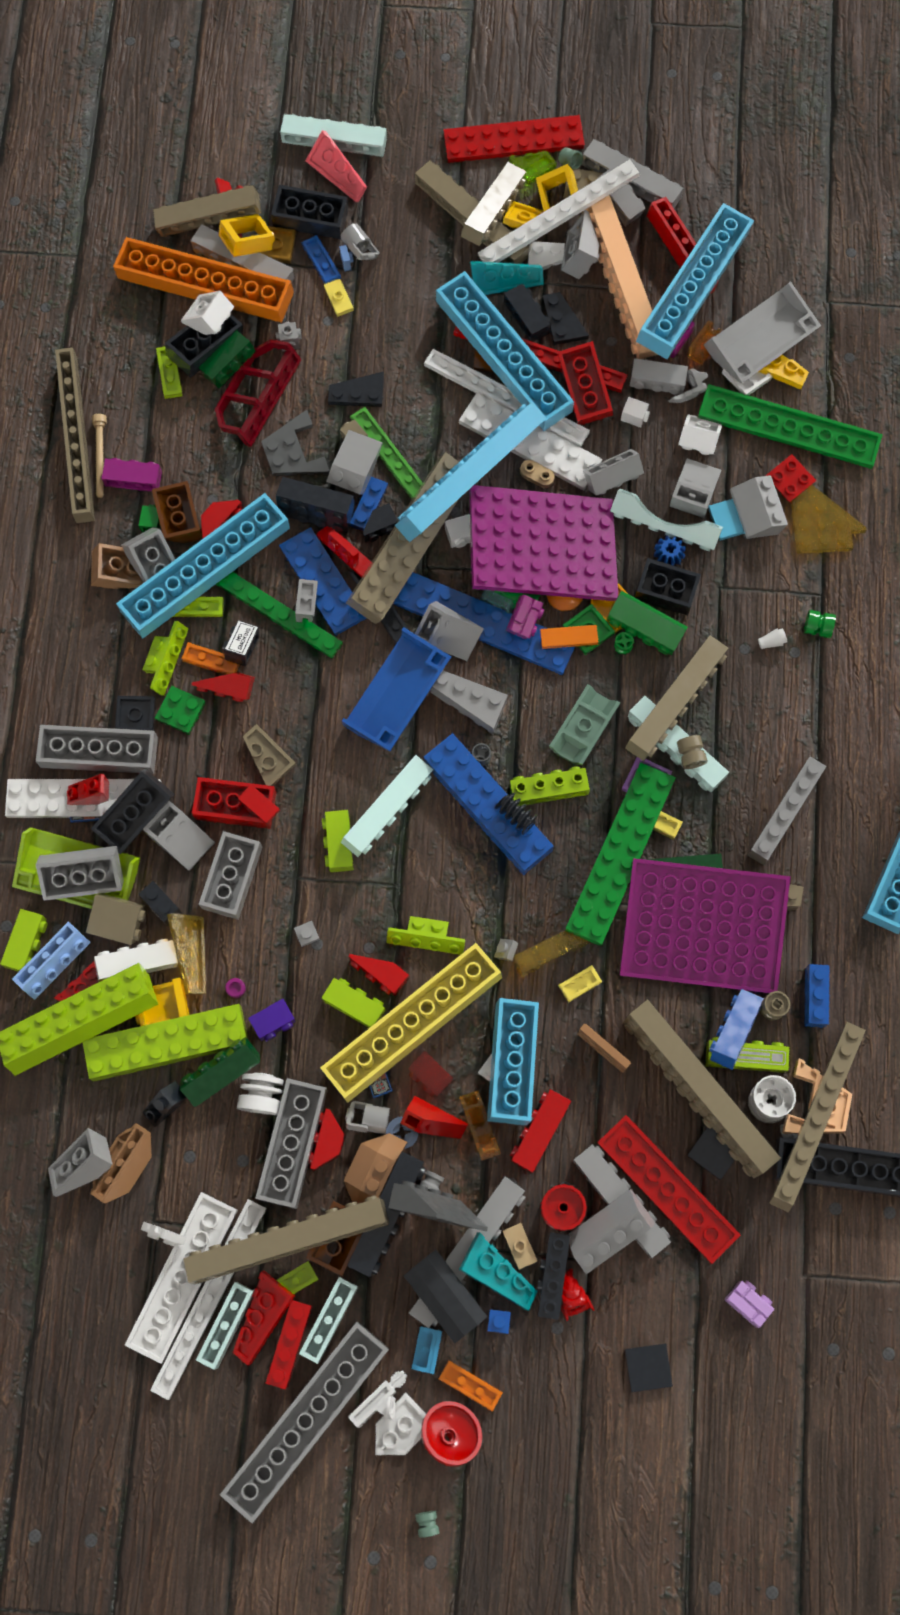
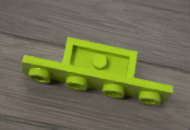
[142,621,188,696]
[386,916,465,955]

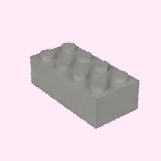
[199,831,262,920]
[36,846,124,901]

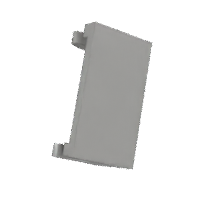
[295,579,318,622]

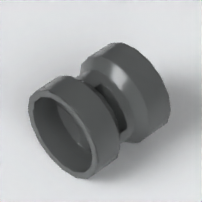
[472,743,491,766]

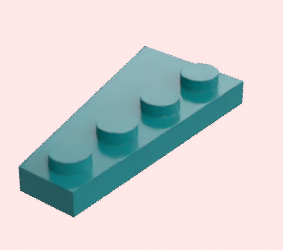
[470,261,544,295]
[459,1232,538,1310]

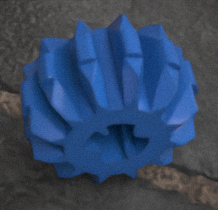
[654,535,686,566]

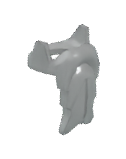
[669,368,708,403]

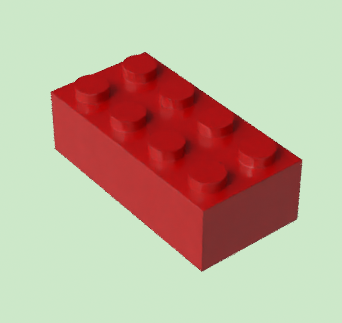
[558,341,613,425]
[192,777,276,829]

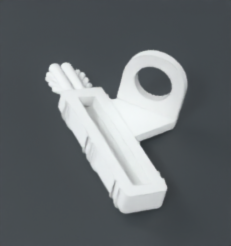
[349,1371,407,1428]

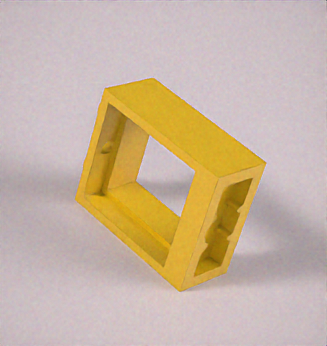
[536,164,578,212]
[219,214,275,257]

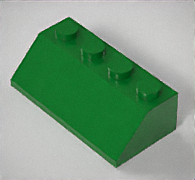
[607,590,688,656]

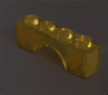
[513,931,591,977]

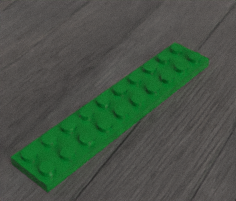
[698,384,883,469]
[565,762,676,946]

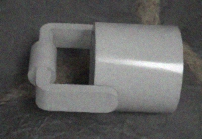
[341,223,379,260]
[345,1101,390,1134]

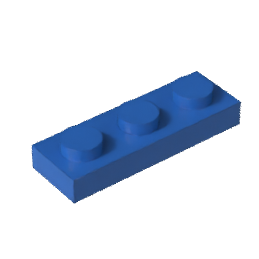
[350,477,388,531]

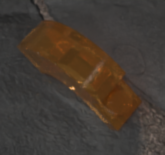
[459,1090,501,1160]

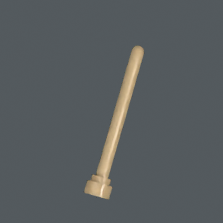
[92,414,107,498]

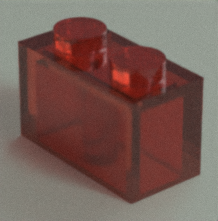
[408,1051,454,1098]

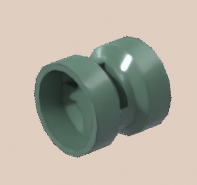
[559,147,583,169]
[415,1510,440,1538]

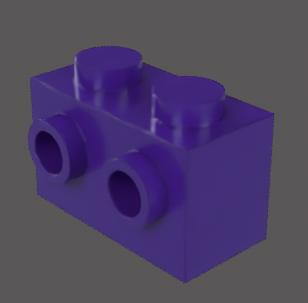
[248,999,296,1042]

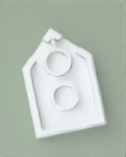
[375,1393,426,1455]

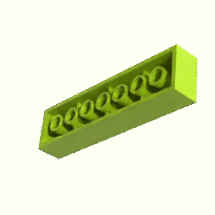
[0,963,158,1076]
[83,1004,248,1081]

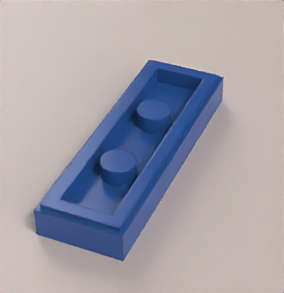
[302,235,341,284]

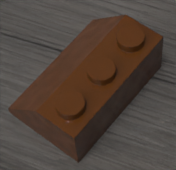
[152,481,203,543]
[306,1201,363,1276]

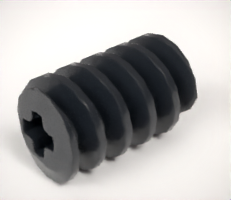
[495,793,537,835]

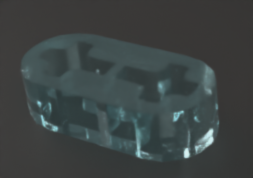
[480,590,515,614]

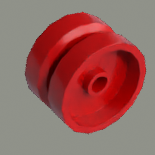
[540,1184,587,1231]

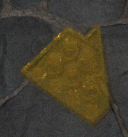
[791,485,867,554]

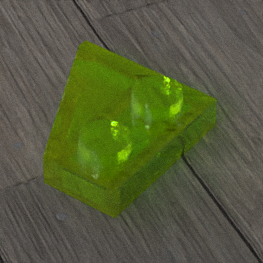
[509,151,557,185]

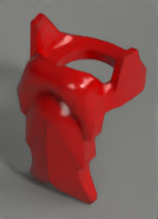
[561,1269,595,1321]

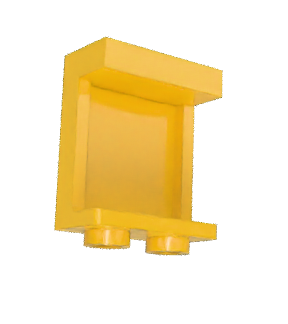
[135,978,190,1026]

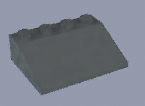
[388,1181,488,1232]

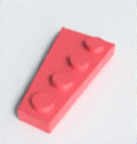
[305,130,367,202]

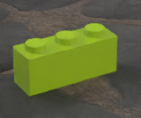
[322,810,354,872]
[0,909,47,972]
[322,978,386,1028]

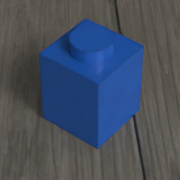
[487,1309,511,1334]

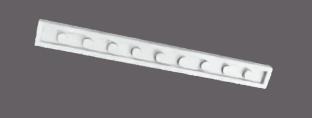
[478,159,640,263]
[424,349,590,447]
[150,1199,267,1400]

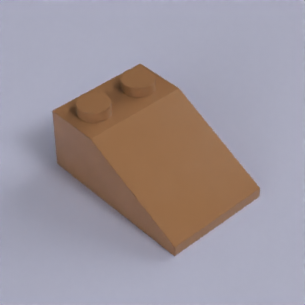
[91,543,143,589]

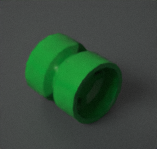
[804,610,836,638]

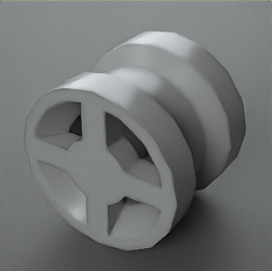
[420,1170,445,1190]

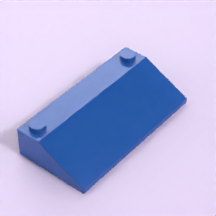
[342,627,451,751]

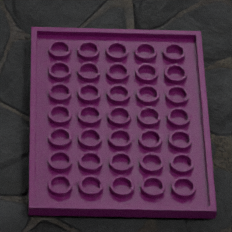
[469,485,618,601]
[620,858,791,993]

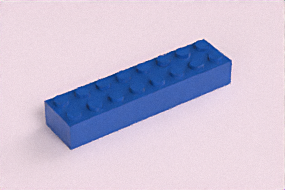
[423,733,554,876]

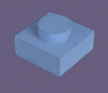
[340,245,353,271]

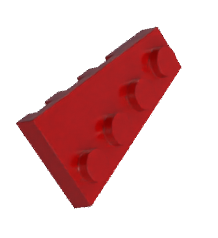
[233,1271,295,1365]

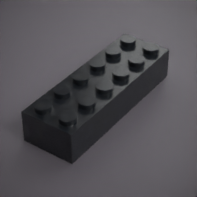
[347,1152,426,1277]

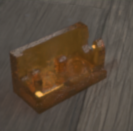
[687,320,721,365]

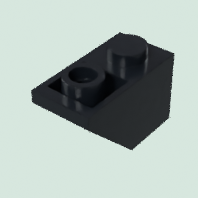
[363,503,398,543]
[142,1081,186,1127]

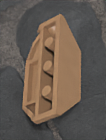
[91,1123,151,1203]
[344,1133,408,1204]

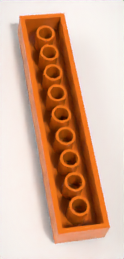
[113,237,294,323]

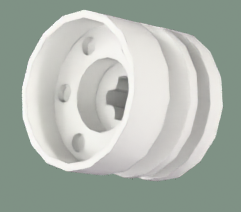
[237,1073,284,1115]
[748,1075,796,1123]

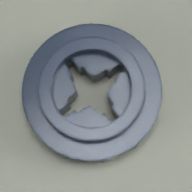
[386,1117,418,1149]

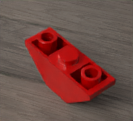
[201,500,243,539]
[66,774,109,805]
[308,1109,345,1170]

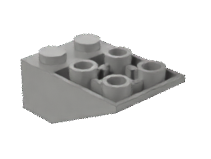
[669,459,721,518]
[415,601,484,661]
[143,801,215,871]

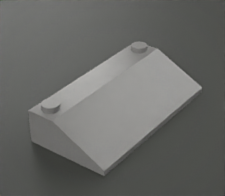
[704,282,821,384]

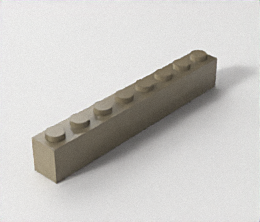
[415,161,529,264]
[625,635,728,761]

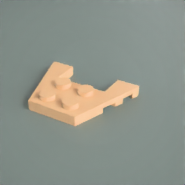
[782,1059,852,1134]

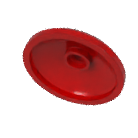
[421,1401,482,1466]

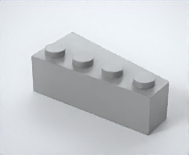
[430,671,508,735]

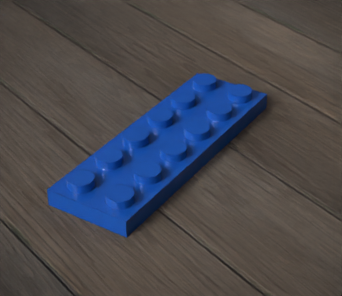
[279,527,366,636]

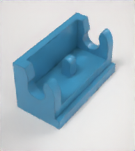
[412,1326,442,1374]

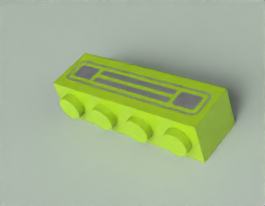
[706,1037,789,1073]

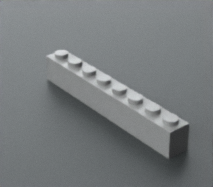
[409,1176,525,1328]

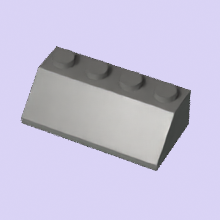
[568,1189,655,1274]

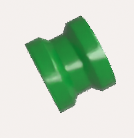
[614,632,634,654]

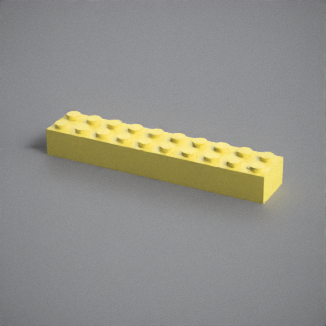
[320,943,502,1103]

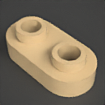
[520,460,554,488]

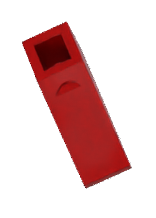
[192,672,255,702]
[348,954,409,996]
[400,1096,468,1139]

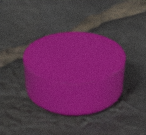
[225,978,246,999]

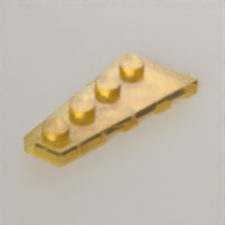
[167,913,206,995]

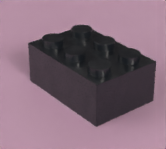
[635,558,701,616]

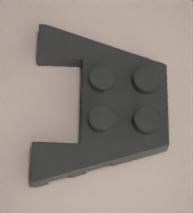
[261,410,330,476]

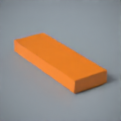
[540,625,598,649]
[181,642,239,675]
[438,1360,503,1412]

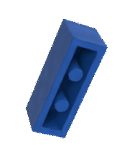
[804,964,829,1028]

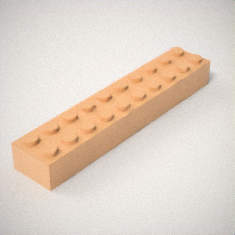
[581,195,658,359]

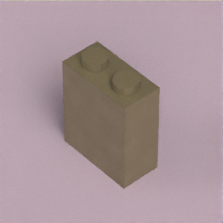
[86,893,146,945]

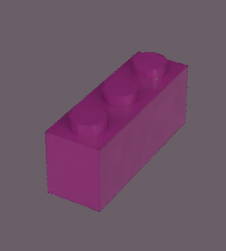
[101,458,162,492]

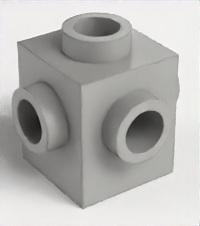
[275,322,302,351]

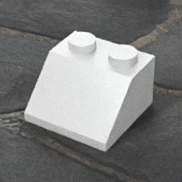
[181,291,234,335]
[678,414,722,455]

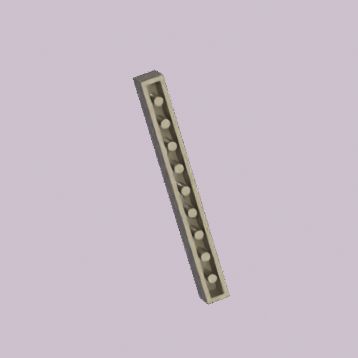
[55,347,95,523]
[769,1022,866,1212]
[183,1196,390,1285]

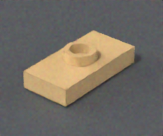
[502,1223,537,1269]

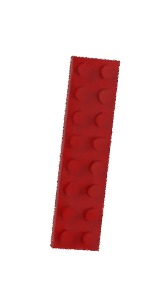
[444,115,585,163]
[597,1115,741,1264]

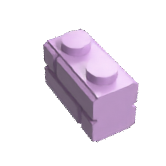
[724,1280,774,1328]

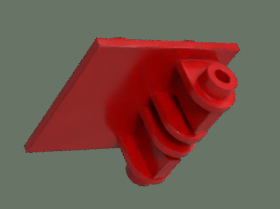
[765,454,816,503]

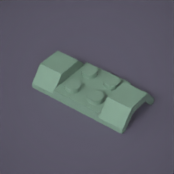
[549,684,620,766]

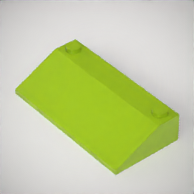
[12,827,140,909]

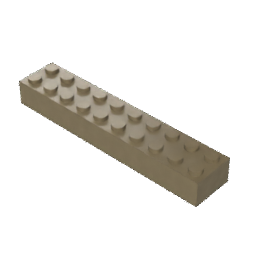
[346,452,459,624]
[624,999,781,1178]

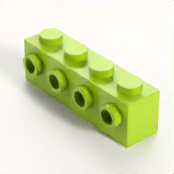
[509,767,590,806]

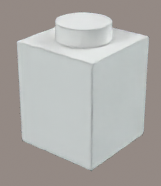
[621,397,650,428]

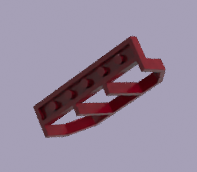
[215,339,302,447]

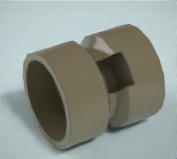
[677,735,708,769]
[760,991,790,1021]

